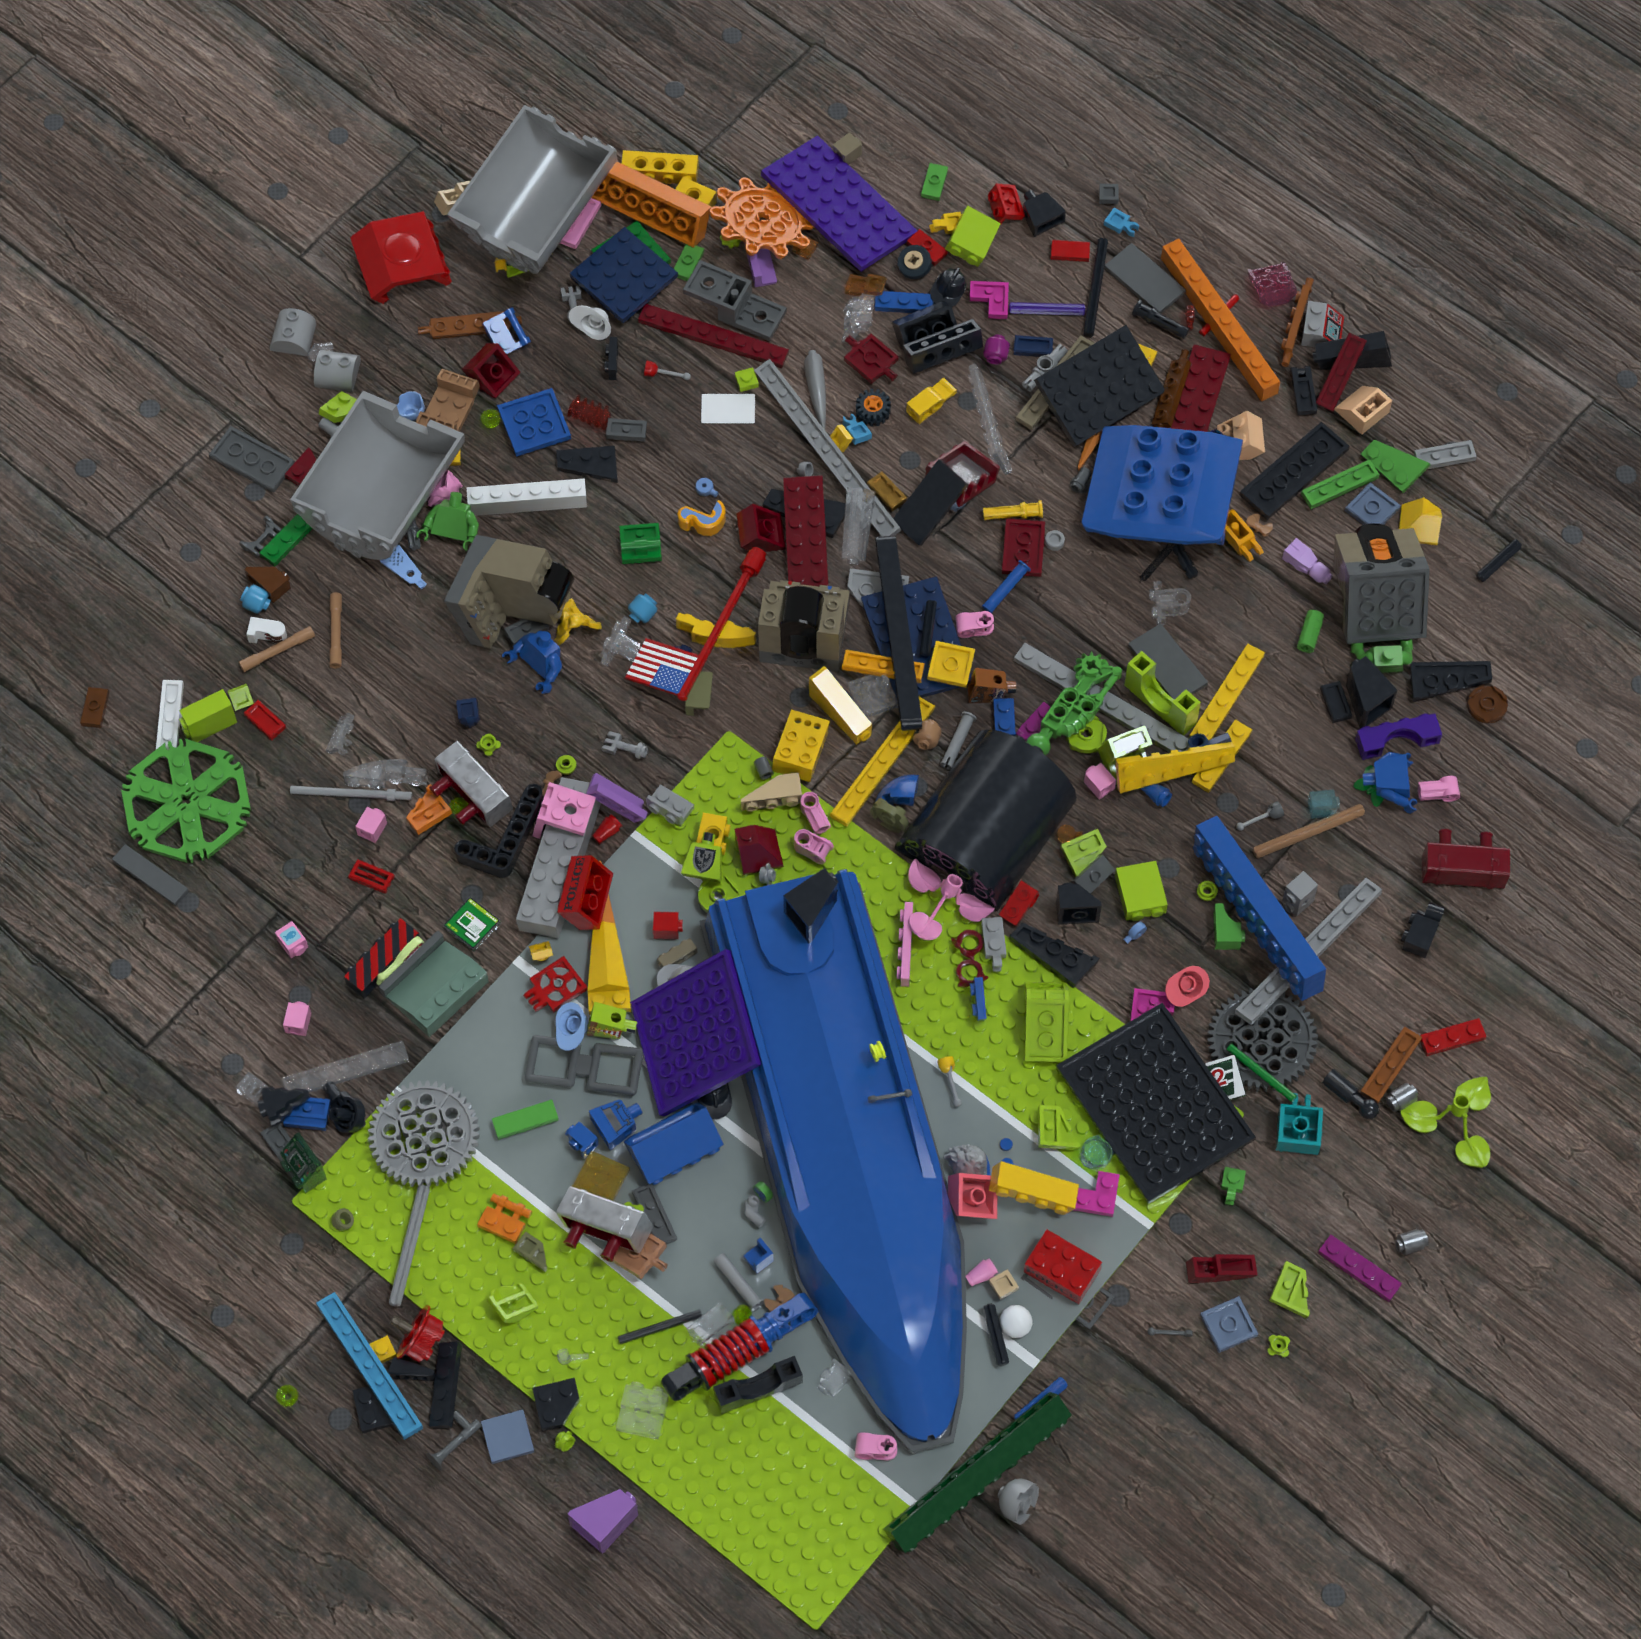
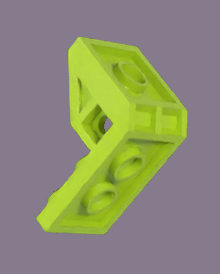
[1025,982,1069,1062]

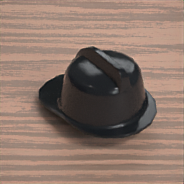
[930,267,966,307]
[697,1083,732,1119]

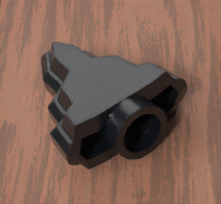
[258,1086,310,1127]

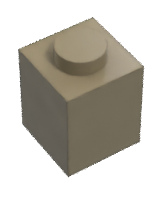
[833,132,862,165]

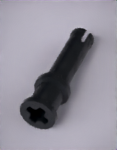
[1132,300,1189,339]

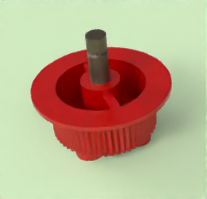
[390,1305,445,1362]

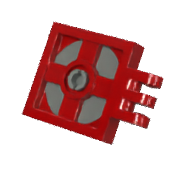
[523,956,588,1013]

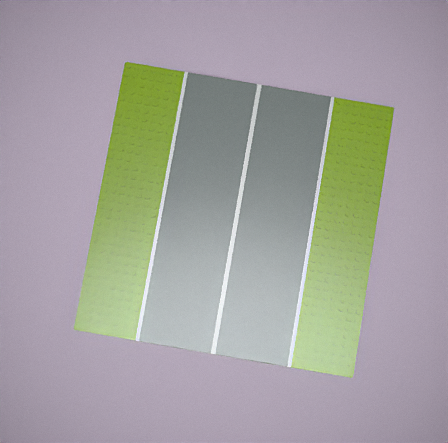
[292,731,1244,1630]

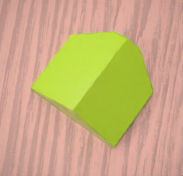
[488,1283,539,1323]

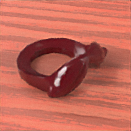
[951,930,983,960]
[956,960,989,987]

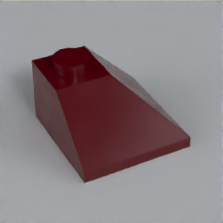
[734,825,784,875]

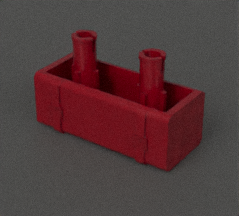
[1422,829,1510,889]

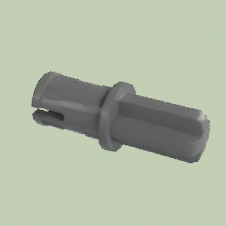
[405,519,421,551]

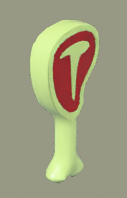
[376,936,425,985]

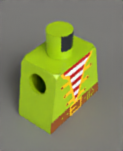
[586,1002,637,1039]

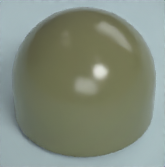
[331,1208,354,1231]

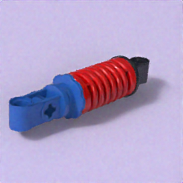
[661,1293,818,1401]

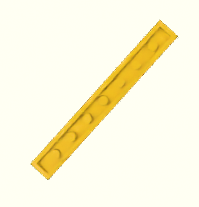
[830,697,935,827]

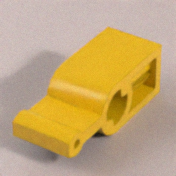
[906,378,957,424]

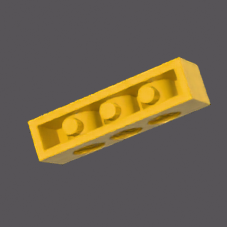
[621,150,699,184]

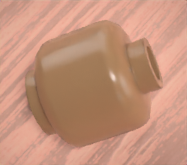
[913,719,942,750]

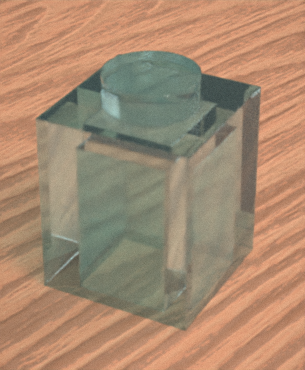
[1308,789,1340,819]

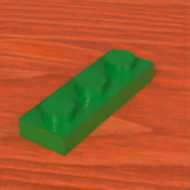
[259,514,313,567]

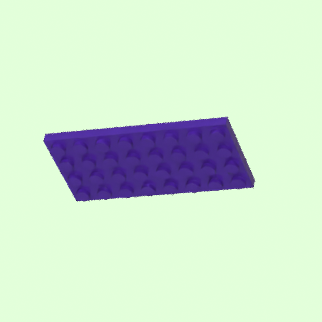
[761,135,918,271]

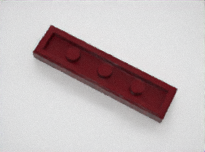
[1316,333,1367,412]

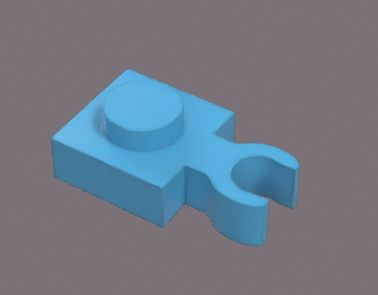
[1104,208,1139,237]
[842,414,872,445]

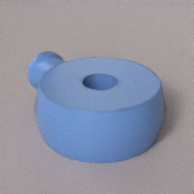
[695,478,718,497]
[1124,922,1147,944]

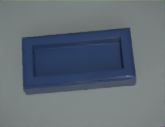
[1013,335,1053,357]

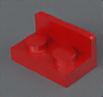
[988,183,1025,225]

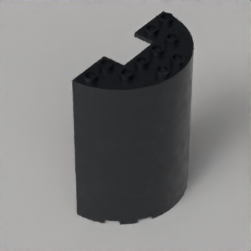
[894,730,1077,912]

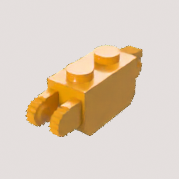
[1225,509,1264,562]

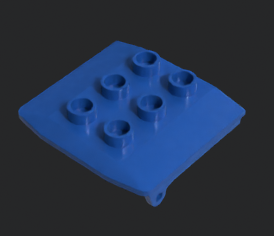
[1082,425,1243,545]

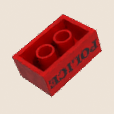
[557,855,614,930]
[1024,1229,1102,1305]

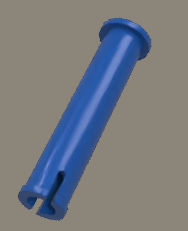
[982,560,1031,614]

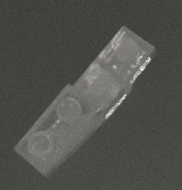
[343,759,428,789]

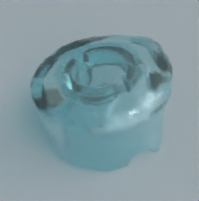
[1079,1135,1114,1170]

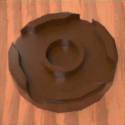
[1467,685,1508,724]

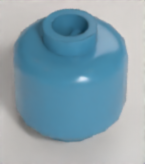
[240,584,271,614]
[628,593,657,623]

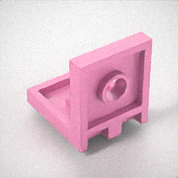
[532,782,596,839]

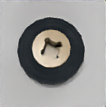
[898,245,932,279]

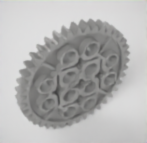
[368,1080,480,1188]

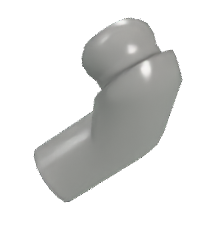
[745,1195,766,1228]

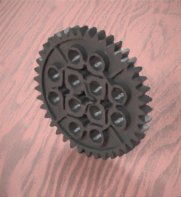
[1207,988,1318,1092]

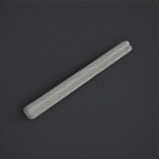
[389,1185,430,1307]

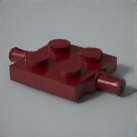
[844,334,899,384]

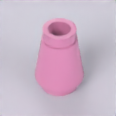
[965,1258,998,1287]

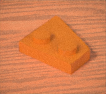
[406,784,453,835]

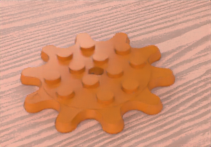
[710,177,814,259]

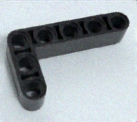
[454,784,544,878]

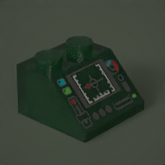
[280,1132,327,1193]

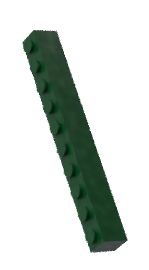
[883,1392,1072,1553]

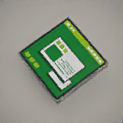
[443,897,501,952]

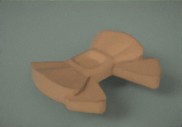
[1245,514,1273,537]
[542,771,562,797]
[764,1285,795,1312]

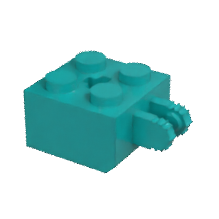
[1276,1093,1323,1155]

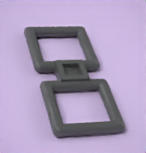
[525,1035,643,1095]

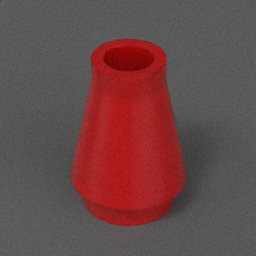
[592,814,622,844]

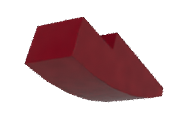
[1186,1254,1258,1283]

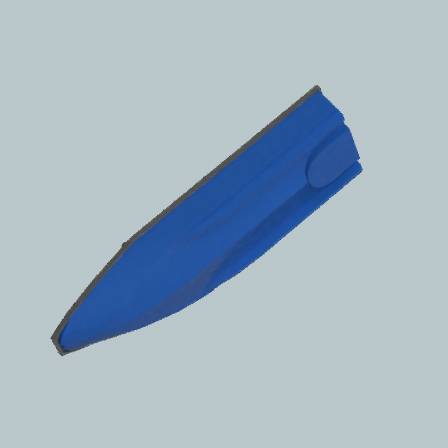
[700,869,967,1454]

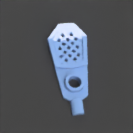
[380,545,427,589]

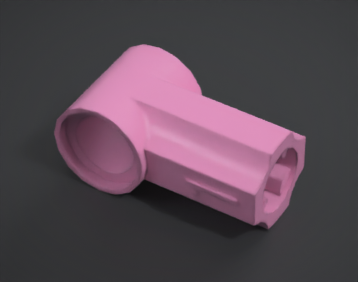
[1418,776,1460,802]
[800,792,831,834]

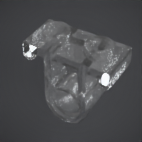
[1149,581,1191,625]

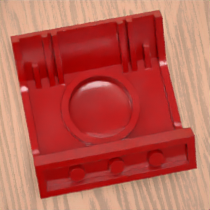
[350,211,452,304]

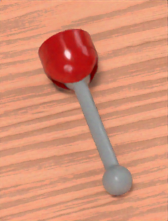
[644,361,691,380]

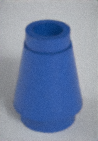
[1141,784,1172,807]

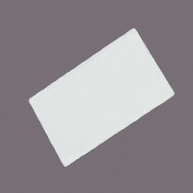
[701,394,755,423]

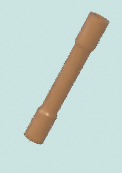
[330,592,342,669]
[239,626,315,672]

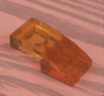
[845,273,887,296]

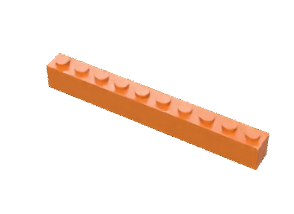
[1161,239,1280,402]

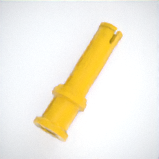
[983,500,1043,520]

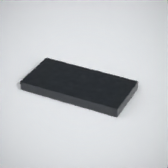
[893,459,969,546]

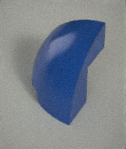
[874,774,919,806]

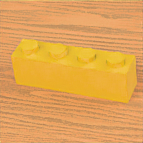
[989,1161,1079,1215]

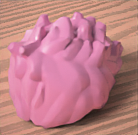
[427,470,463,507]

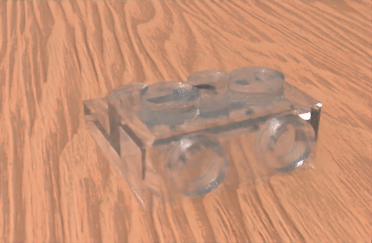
[616,1382,669,1440]

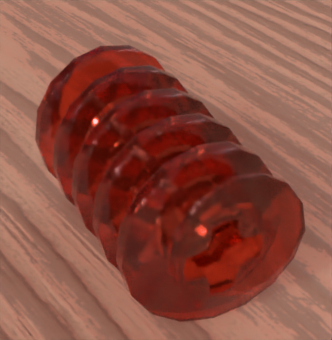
[567,394,611,430]

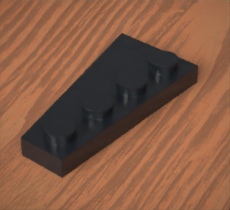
[763,489,850,538]

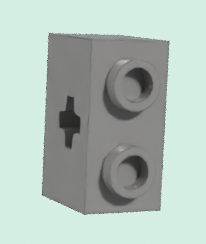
[1282,871,1318,917]

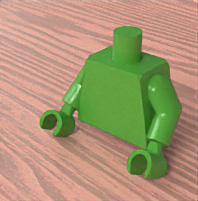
[417,492,479,551]
[1351,639,1413,673]

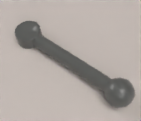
[868,1089,912,1103]
[1147,1327,1193,1337]

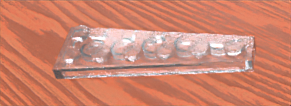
[968,363,1012,475]

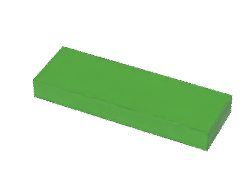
[492,1099,559,1140]

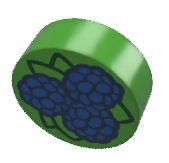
[753,1181,773,1203]

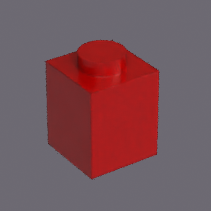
[653,912,683,939]

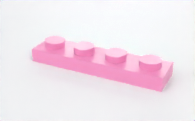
[897,902,913,987]

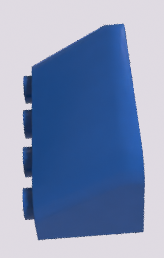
[624,1103,724,1185]

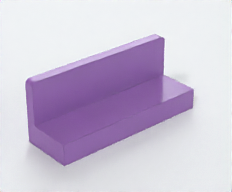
[744,243,777,287]
[586,773,648,823]

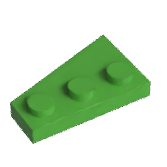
[1361,440,1431,494]

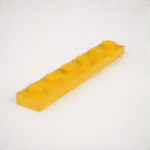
[1189,644,1265,740]

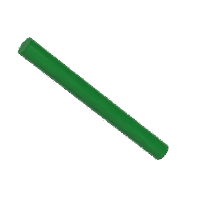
[1227,1044,1297,1102]

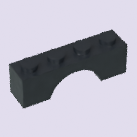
[713,1356,803,1414]

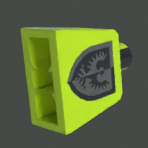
[681,832,722,883]

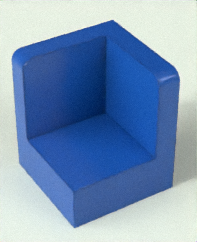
[743,1238,774,1274]

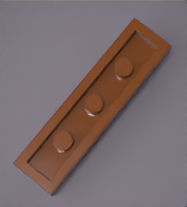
[1360,1026,1422,1104]

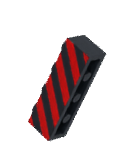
[344,918,420,999]

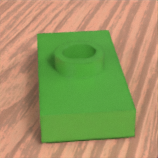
[921,163,948,201]
[674,244,705,281]

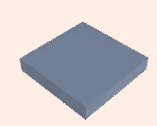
[1345,483,1401,534]
[1200,1296,1258,1353]
[481,1410,534,1464]

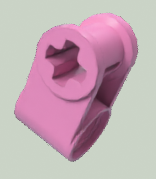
[955,611,994,638]
[794,829,834,864]
[855,1433,898,1461]

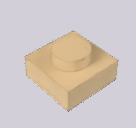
[989,1269,1019,1300]

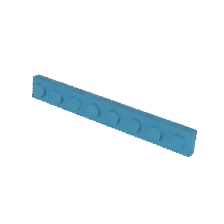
[316,1292,423,1440]

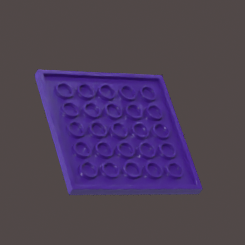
[630,949,761,1117]

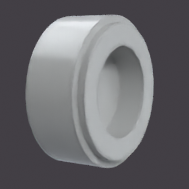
[1045,530,1065,551]

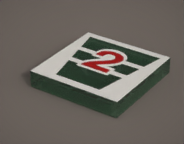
[1205,1055,1247,1100]

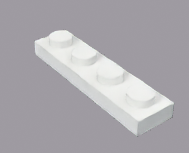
[156,680,184,758]

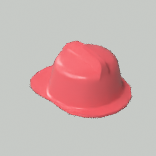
[1165,966,1210,1007]

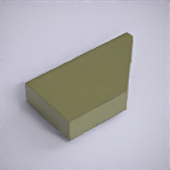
[513,1232,547,1272]

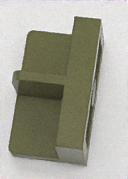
[685,671,713,716]

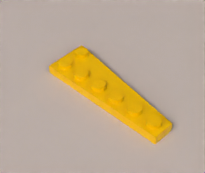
[1116,742,1235,794]

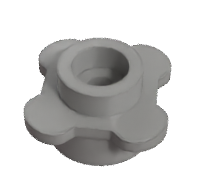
[759,863,776,885]

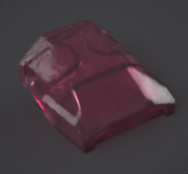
[1248,262,1297,307]

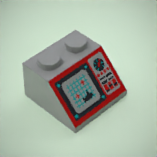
[1301,301,1344,347]

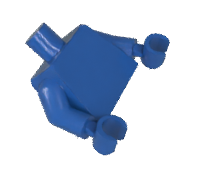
[502,631,562,694]
[1362,752,1417,814]

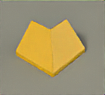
[1399,497,1442,545]

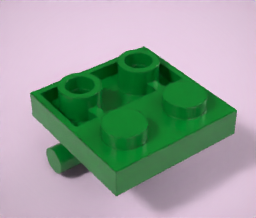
[619,523,662,564]

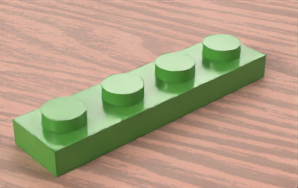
[1301,459,1380,509]

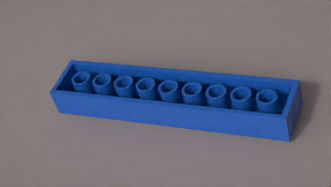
[1193,816,1326,1001]

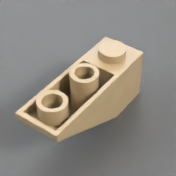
[741,773,802,812]

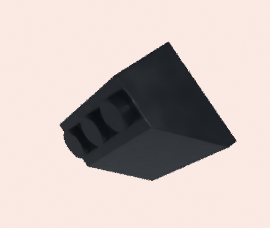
[892,301,957,351]

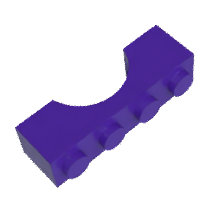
[1355,713,1442,760]

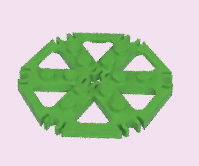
[121,739,251,863]

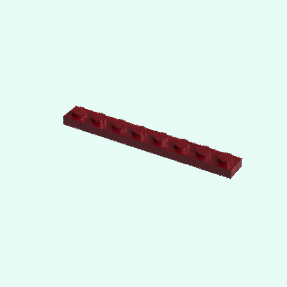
[638,304,789,369]

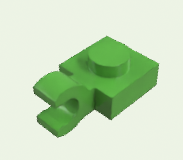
[1221,1167,1246,1206]

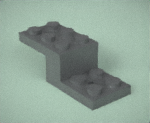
[683,260,787,341]

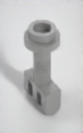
[561,285,582,321]
[601,731,648,759]

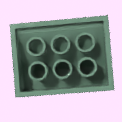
[386,941,489,1037]

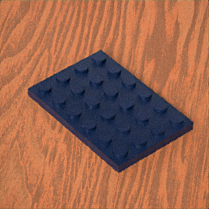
[861,576,972,705]

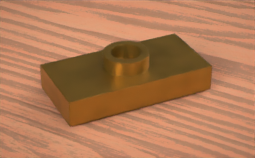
[867,471,907,511]

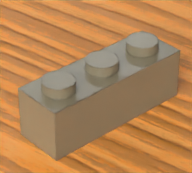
[658,938,698,968]

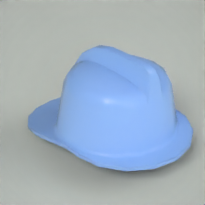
[556,1002,589,1051]

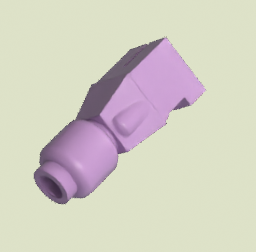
[1282,538,1333,584]

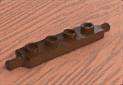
[1151,349,1191,428]

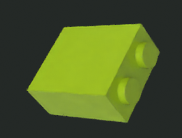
[945,205,1001,267]
[178,689,237,742]
[1115,861,1168,921]

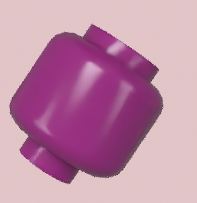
[983,334,1010,365]

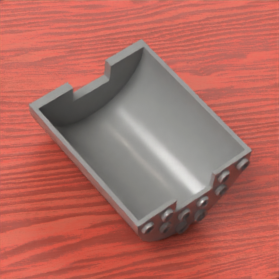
[447,105,617,274]
[290,391,465,560]

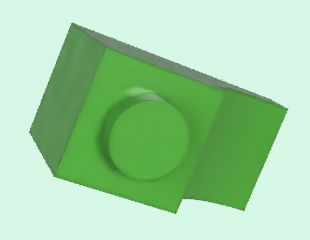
[1213,903,1245,950]

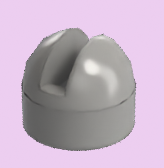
[796,462,814,477]

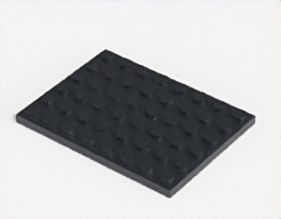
[1056,1003,1256,1204]

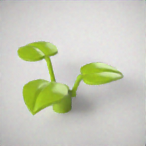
[1401,1077,1491,1168]

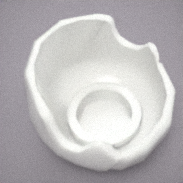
[999,1305,1033,1338]

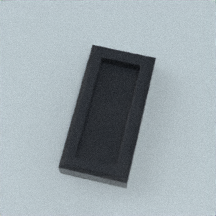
[1320,681,1352,723]

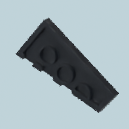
[1410,661,1492,701]
[1009,922,1100,988]

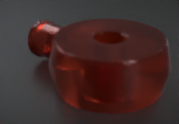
[1185,305,1195,330]

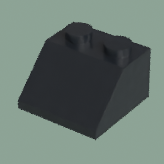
[1056,883,1102,925]

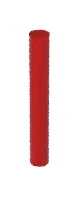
[1199,294,1240,337]

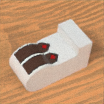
[247,617,287,644]

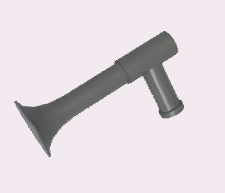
[426,1410,482,1471]

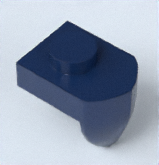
[456,698,480,728]

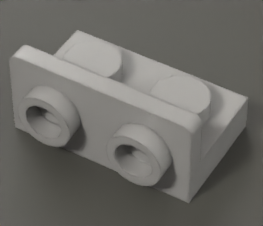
[646,784,694,826]

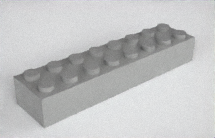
[516,777,601,938]

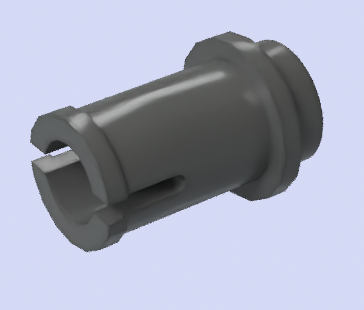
[1070,467,1092,493]

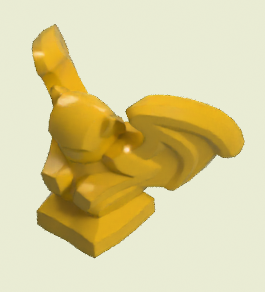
[554,598,602,646]

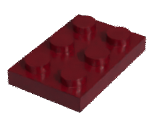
[1002,518,1045,577]

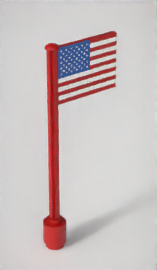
[625,547,766,701]

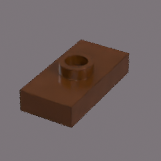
[80,687,109,728]

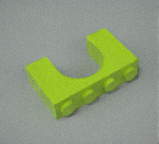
[1124,651,1201,736]

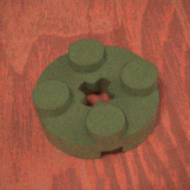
[870,798,909,833]

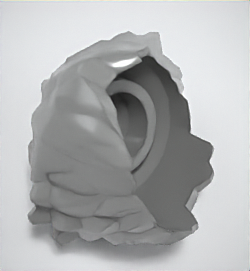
[944,1144,987,1175]

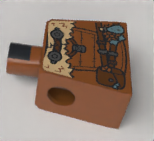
[967,668,1016,703]

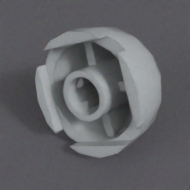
[998,1478,1039,1525]

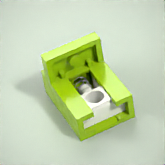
[1097,725,1152,785]

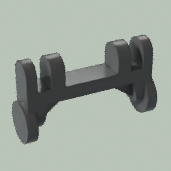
[239,516,282,557]

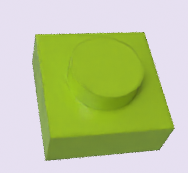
[735,367,759,392]
[228,684,254,711]

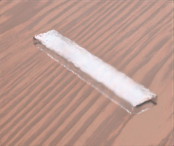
[282,1041,410,1093]

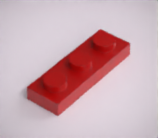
[1420,1018,1487,1056]

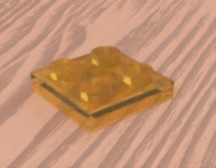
[572,1150,630,1201]

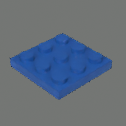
[497,388,571,457]

